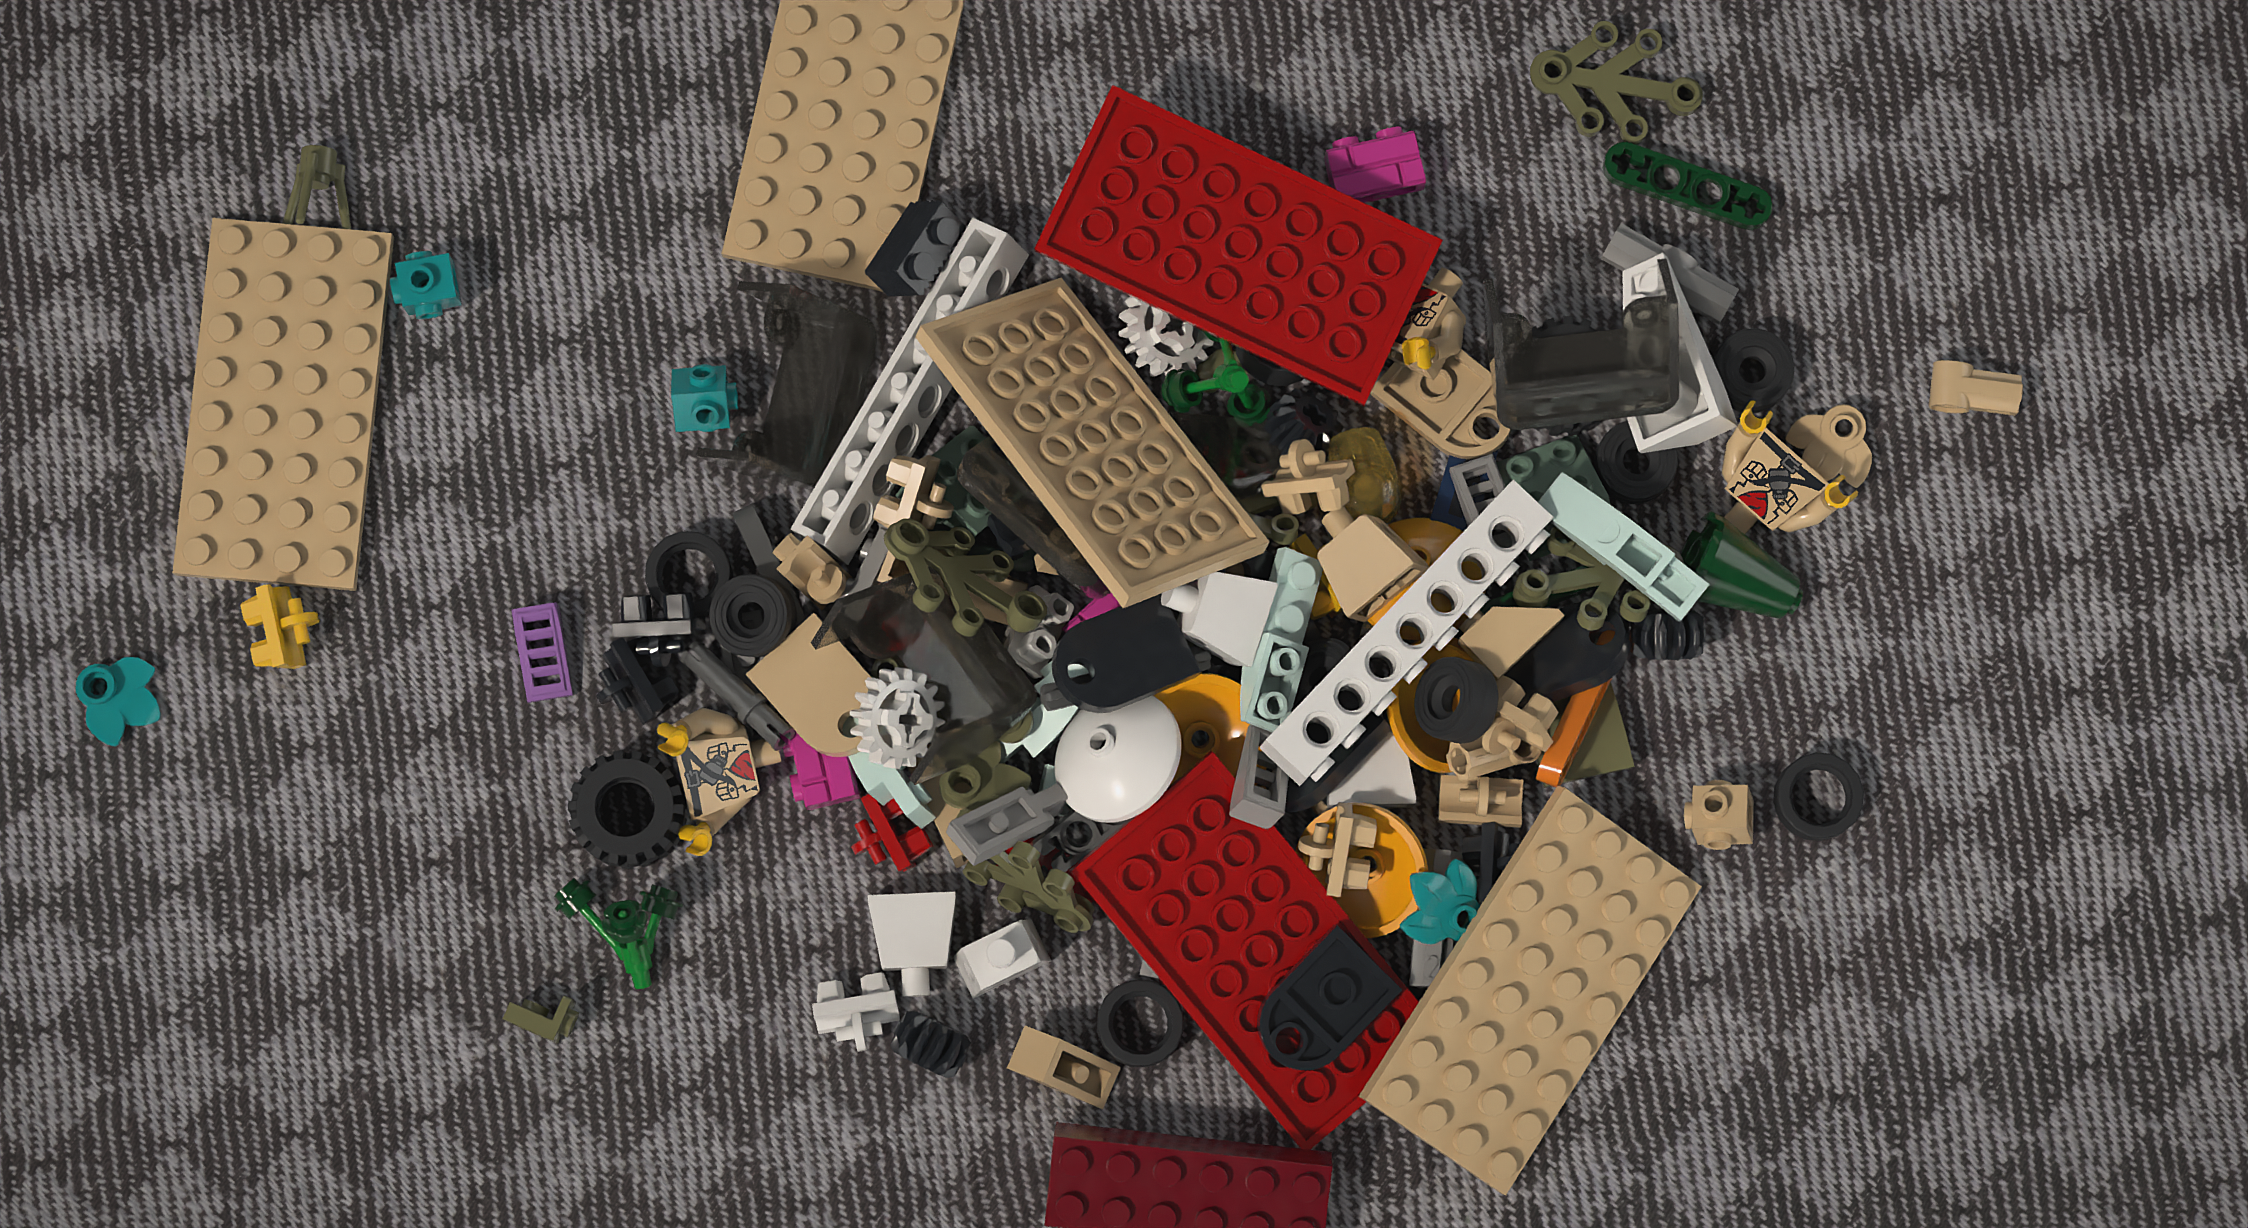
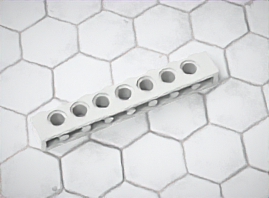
[791,218,1029,565]
[1260,480,1554,786]

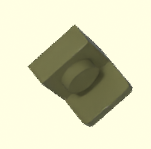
[502,995,579,1044]

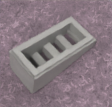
[1449,454,1512,548]
[1229,724,1289,829]

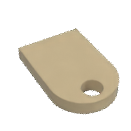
[1370,349,1514,459]
[746,613,872,757]

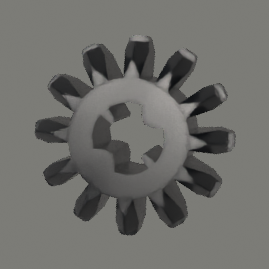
[1264,388,1344,458]
[1628,608,1706,661]
[890,1010,971,1078]

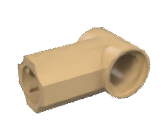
[1929,360,2023,416]
[1446,735,1542,781]

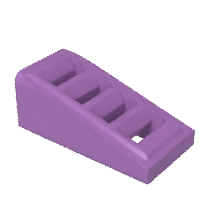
[512,603,573,703]

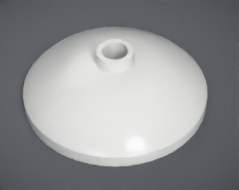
[1055,695,1181,823]

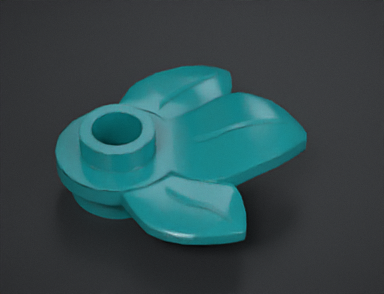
[76,657,161,747]
[1400,859,1480,945]

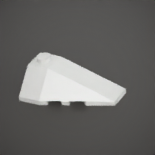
[1623,253,1738,453]

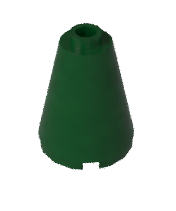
[1680,511,1803,619]

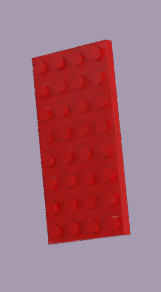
[1034,85,1443,406]
[1070,751,1419,1150]

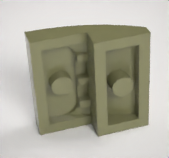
[1537,682,1635,788]

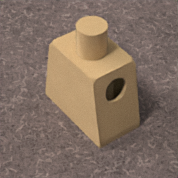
[1317,506,1429,622]

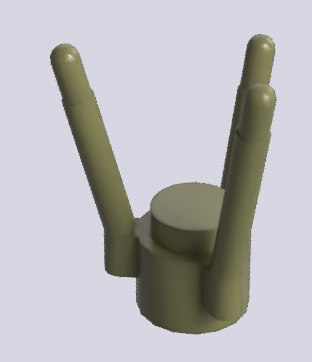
[282,145,351,229]

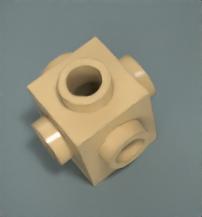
[1684,780,1754,850]

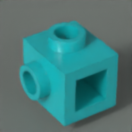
[390,251,462,319]
[671,364,738,432]

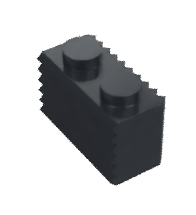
[865,200,966,297]

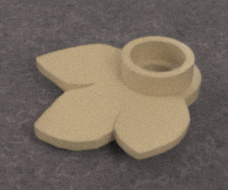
[1786,404,1872,488]

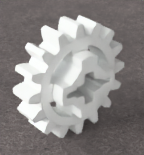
[1119,296,1214,377]
[850,667,945,769]

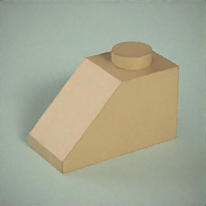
[1457,607,1565,681]
[1007,1026,1121,1110]

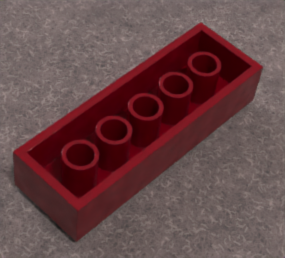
[1044,1122,1333,1228]

